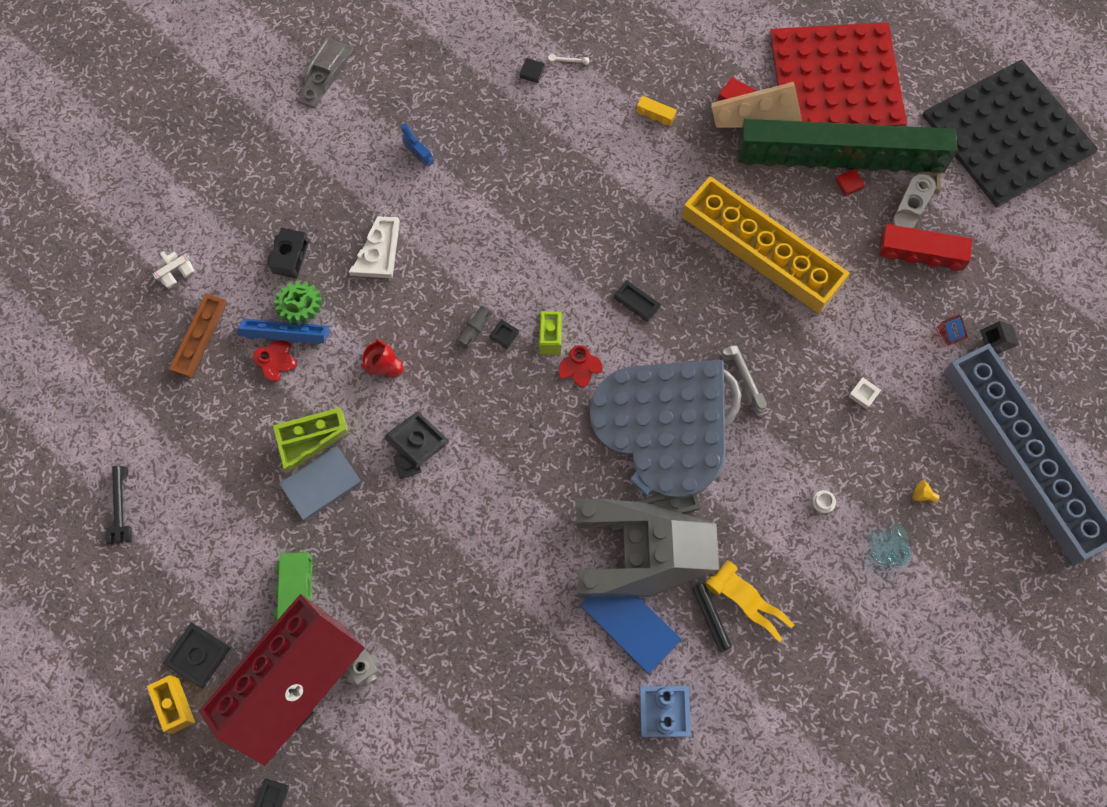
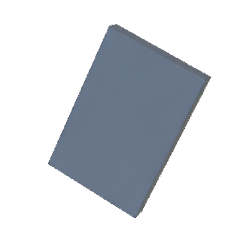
[279,446,362,522]

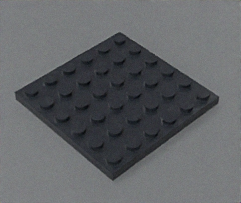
[922,59,1098,208]

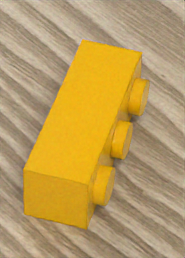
[636,96,677,126]

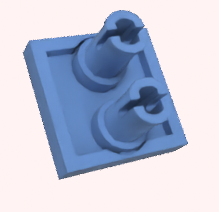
[640,686,691,737]

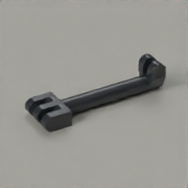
[106,466,132,545]

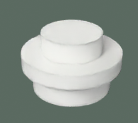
[812,490,836,513]

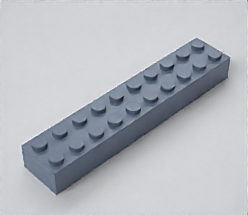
[944,343,1107,566]

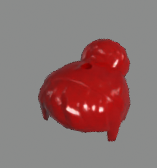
[361,339,404,378]

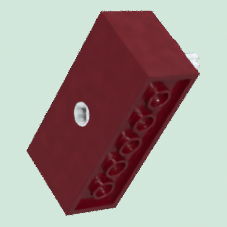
[199,594,365,766]

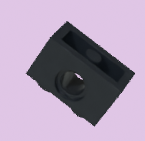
[267,228,309,279]

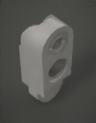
[891,174,936,228]

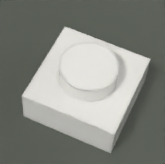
[848,378,881,410]

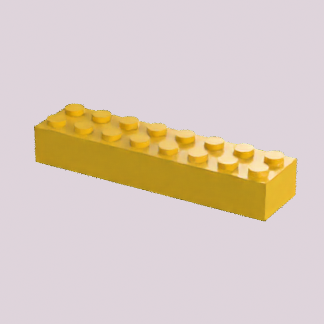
[682,176,850,314]

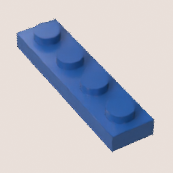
[237,318,330,344]

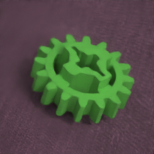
[274,281,323,325]

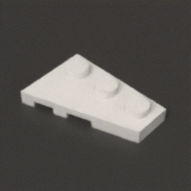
[349,216,400,278]

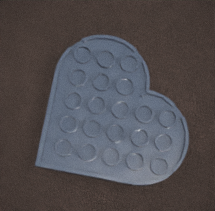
[590,360,726,498]

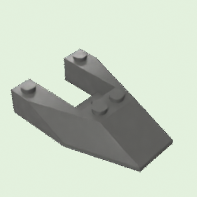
[576,499,719,598]

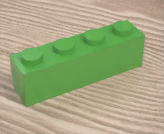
[274,552,312,622]

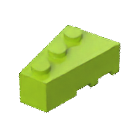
[273,407,349,473]

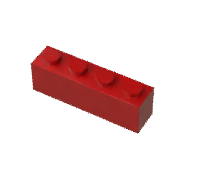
[879,224,972,271]

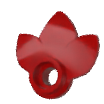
[253,341,297,382]
[559,345,602,388]

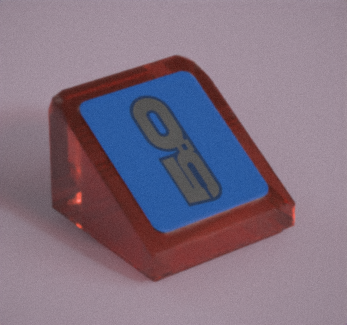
[937,314,968,346]

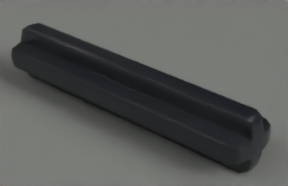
[692,583,732,652]

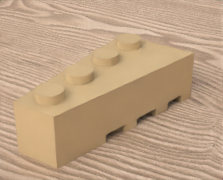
[712,82,802,128]

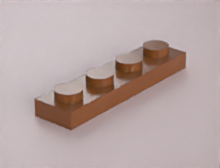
[169,293,227,379]

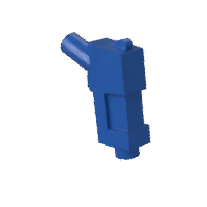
[400,123,434,166]

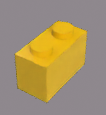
[147,675,195,734]

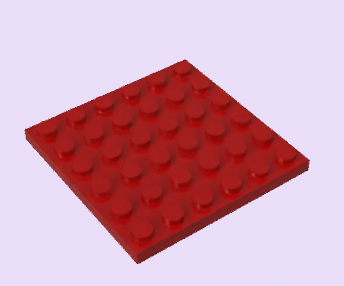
[770,22,907,126]

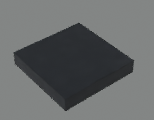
[384,411,449,469]
[162,622,231,689]

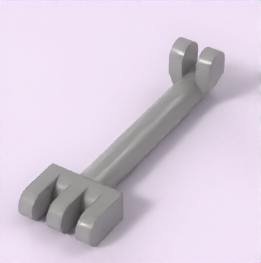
[722,346,767,417]

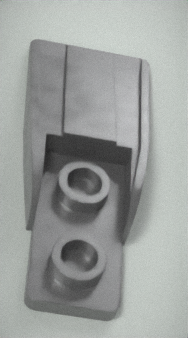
[298,38,354,108]

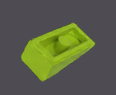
[539,311,562,355]

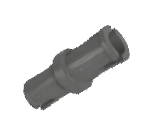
[457,305,492,348]

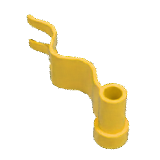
[704,560,794,643]

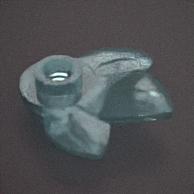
[870,522,913,566]

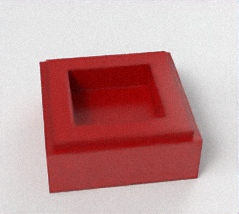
[835,169,865,196]

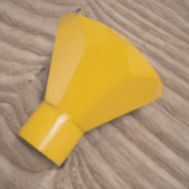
[912,480,940,503]

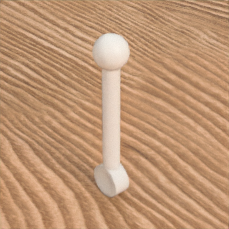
[548,54,590,65]

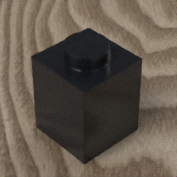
[980,321,1019,353]

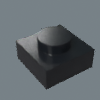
[393,454,422,480]

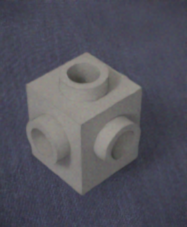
[344,650,382,687]

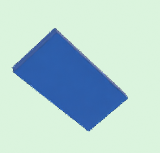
[580,596,682,674]

